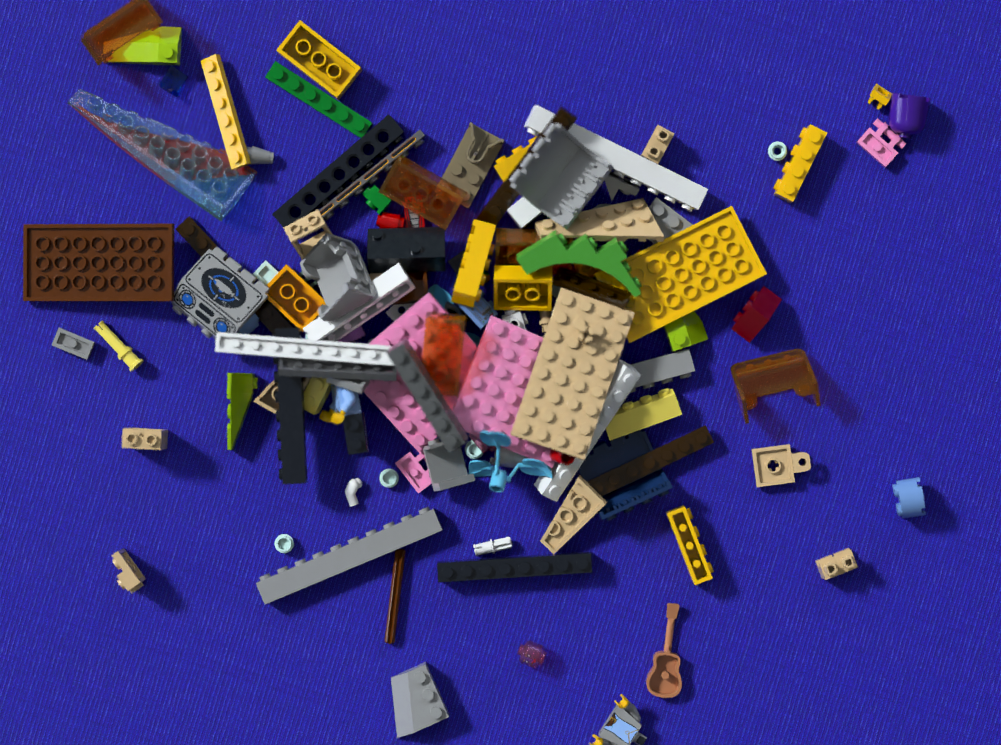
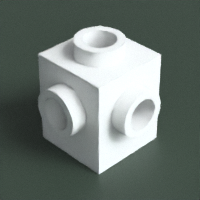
[502,310,529,330]

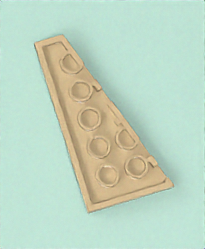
[534,198,664,242]

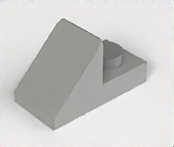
[605,171,639,201]

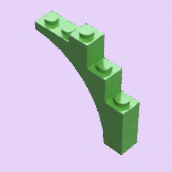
[516,230,642,297]

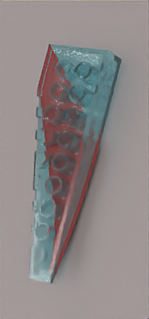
[68,89,258,221]

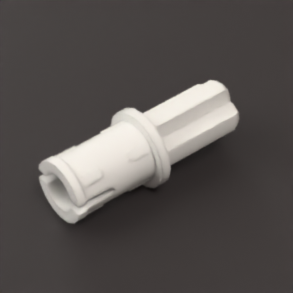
[473,537,512,556]

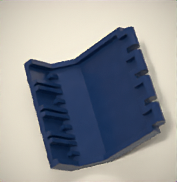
[578,430,673,521]

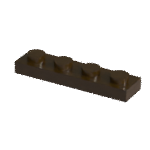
[552,266,632,310]

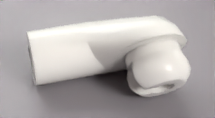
[345,478,362,507]

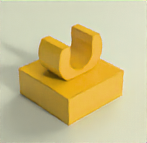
[868,83,892,109]

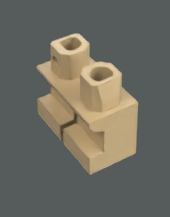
[641,125,674,164]
[815,548,858,580]

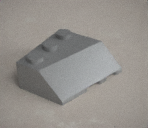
[391,662,449,738]

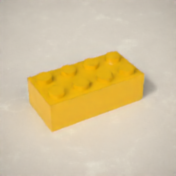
[276,20,362,100]

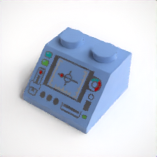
[457,288,498,329]

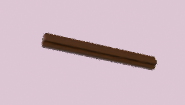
[384,549,406,644]

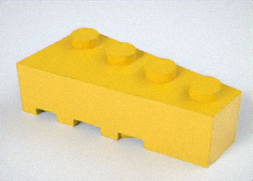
[451,219,496,308]

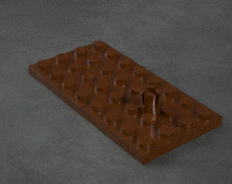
[23,224,174,301]

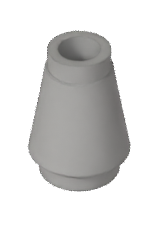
[247,146,274,165]

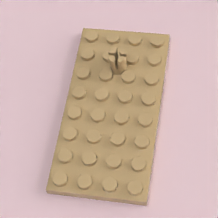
[510,288,634,460]

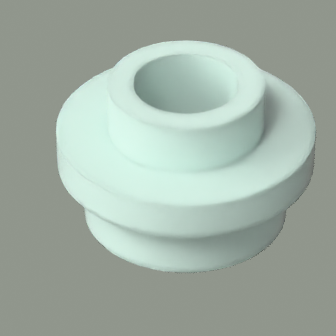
[768,142,787,161]

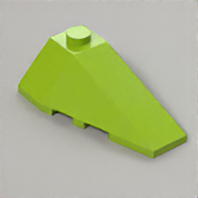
[103,26,182,66]
[663,311,708,352]
[227,373,258,450]

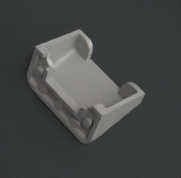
[300,233,376,322]

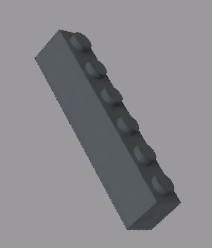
[386,338,468,453]

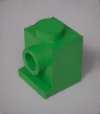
[362,185,393,215]

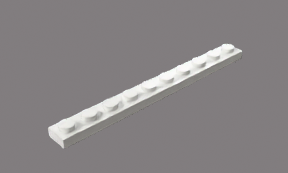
[215,332,395,367]

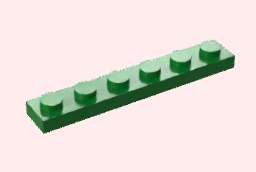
[265,61,373,138]

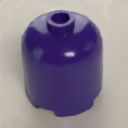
[889,93,931,138]

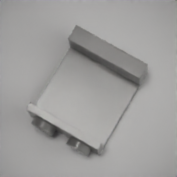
[423,439,475,491]

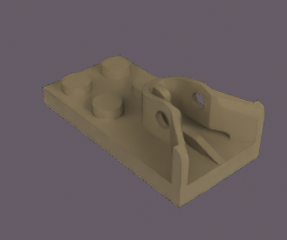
[435,122,505,209]

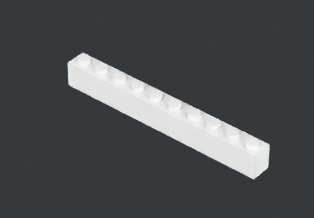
[524,105,708,212]

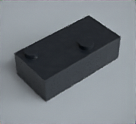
[367,227,446,273]

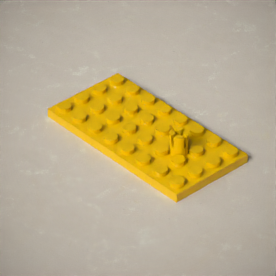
[594,206,767,343]

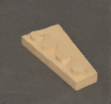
[540,475,607,554]

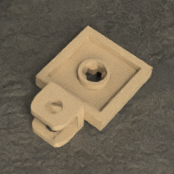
[751,444,811,487]

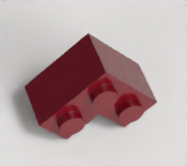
[731,286,782,343]

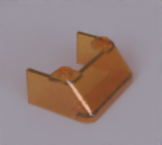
[80,0,163,66]
[731,349,821,424]

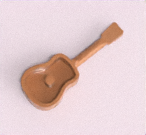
[646,603,682,698]

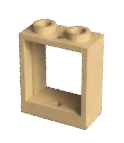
[284,209,333,260]
[122,427,168,450]

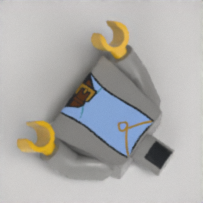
[589,694,647,745]

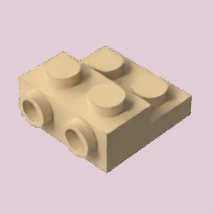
[112,548,146,594]

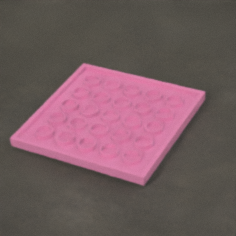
[363,292,478,452]
[452,316,555,468]

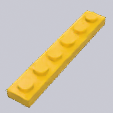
[201,54,251,170]

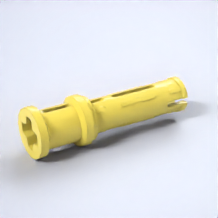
[94,320,144,372]

